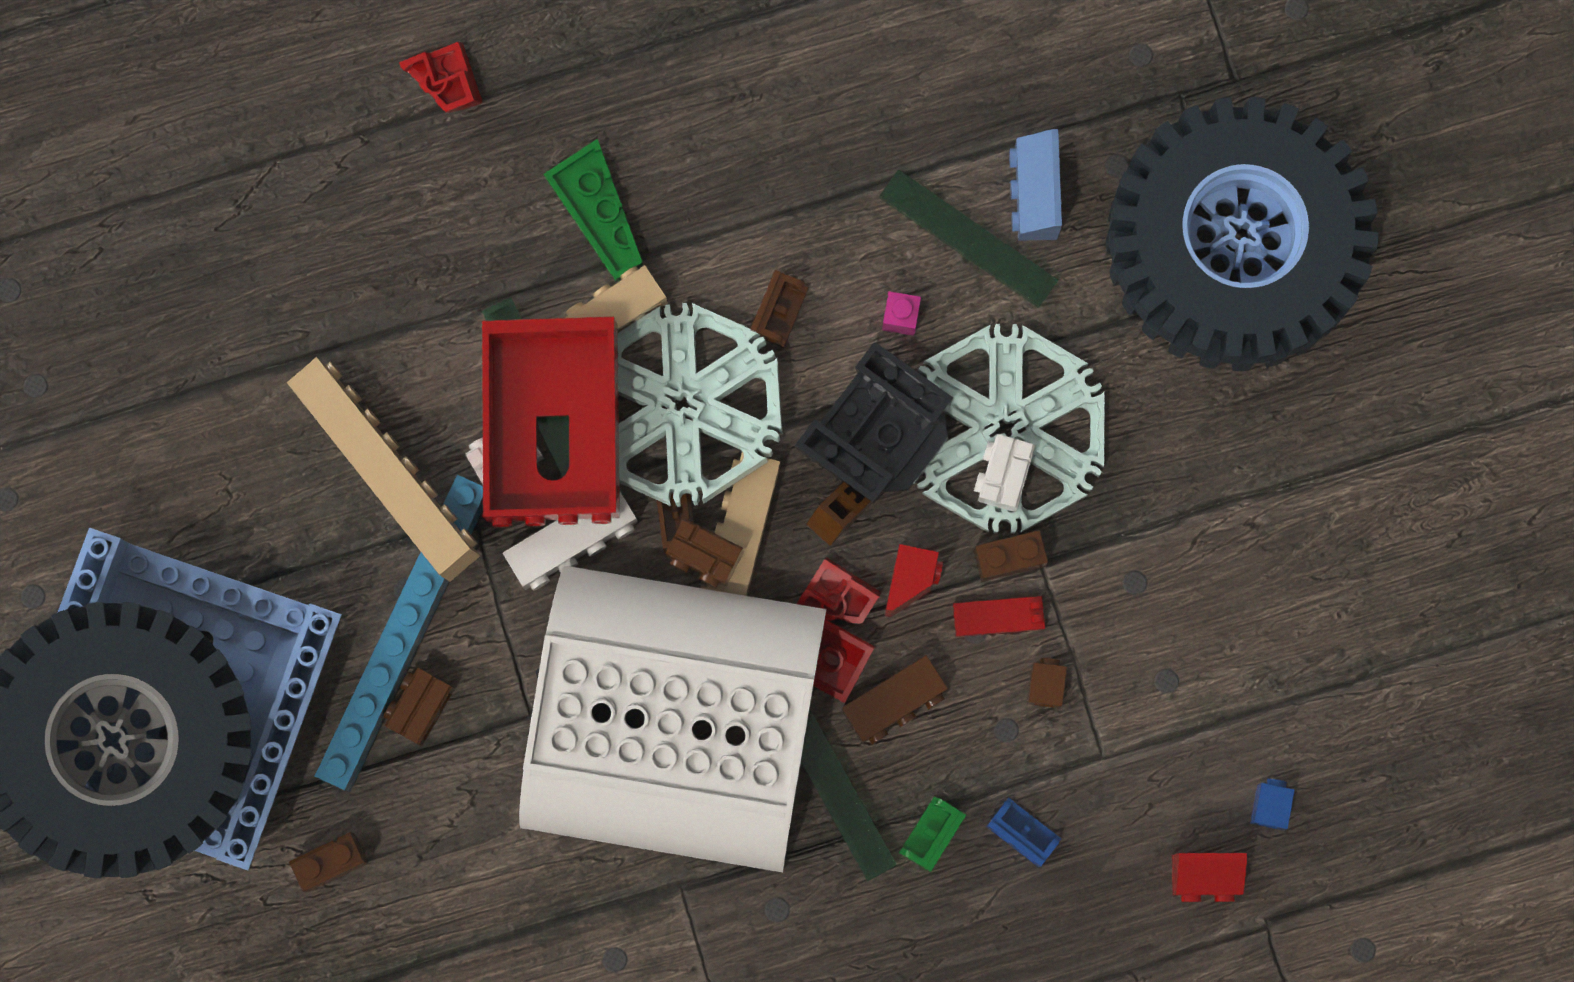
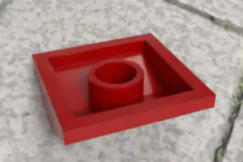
[813,619,875,703]

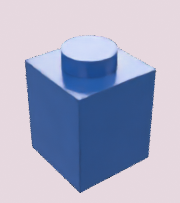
[1250,778,1295,830]

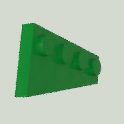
[544,139,643,282]

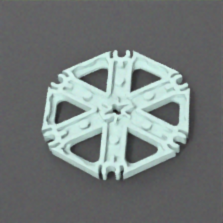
[618,303,783,507]
[917,324,1104,534]

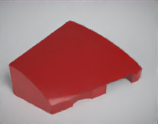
[399,42,483,113]
[796,557,881,624]

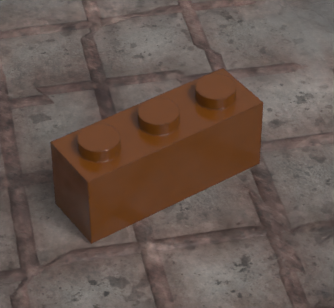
[841,655,948,745]

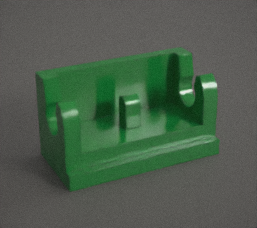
[899,796,966,873]

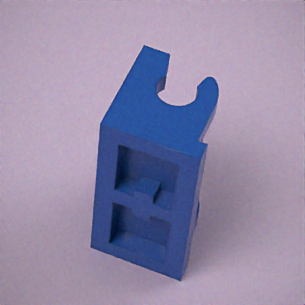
[986,797,1061,868]

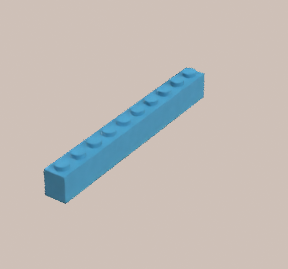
[314,475,483,792]

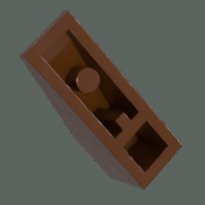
[806,482,873,546]

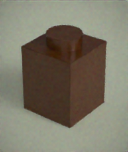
[1027,658,1067,709]

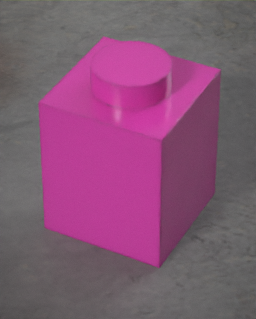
[882,291,921,336]

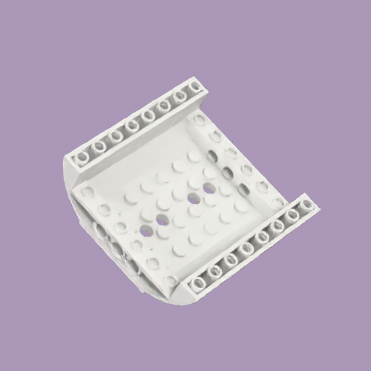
[519,565,827,872]

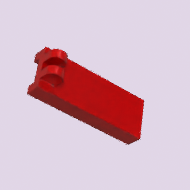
[953,596,1045,637]

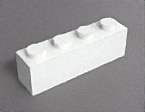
[503,492,638,591]

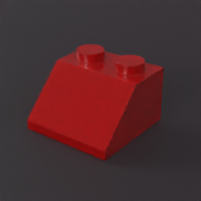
[885,544,943,617]
[1172,853,1247,902]

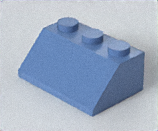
[1009,129,1062,241]

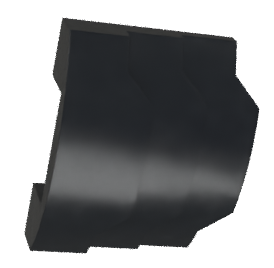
[795,342,954,503]

